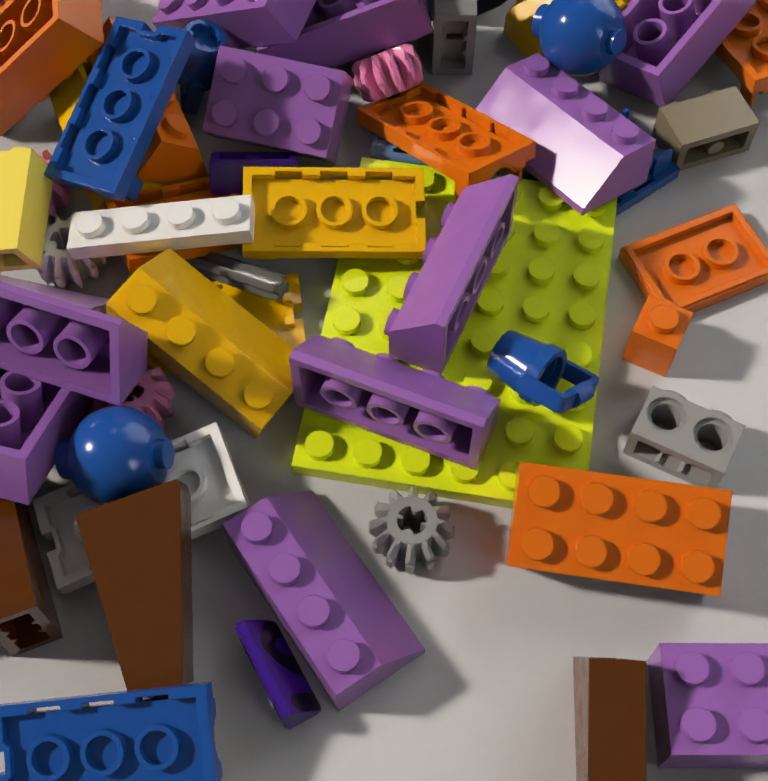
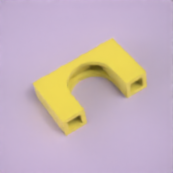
[0,147,53,272]

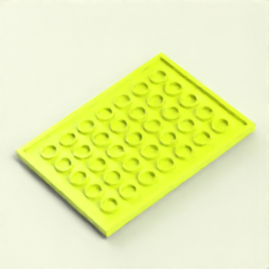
[291,157,618,508]

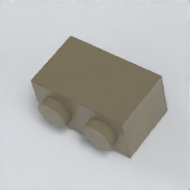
[651,86,760,171]

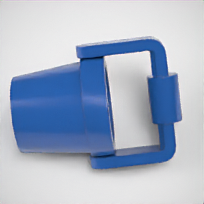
[177,19,227,115]
[487,331,599,413]

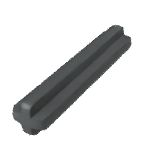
[185,252,289,301]

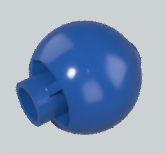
[532,0,627,76]
[55,406,174,505]

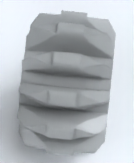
[369,484,455,575]

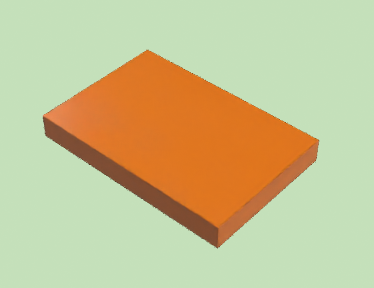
[618,203,768,313]

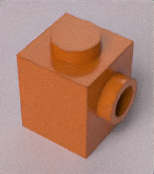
[622,295,693,377]

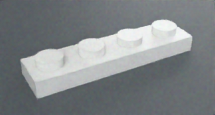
[67,194,255,260]

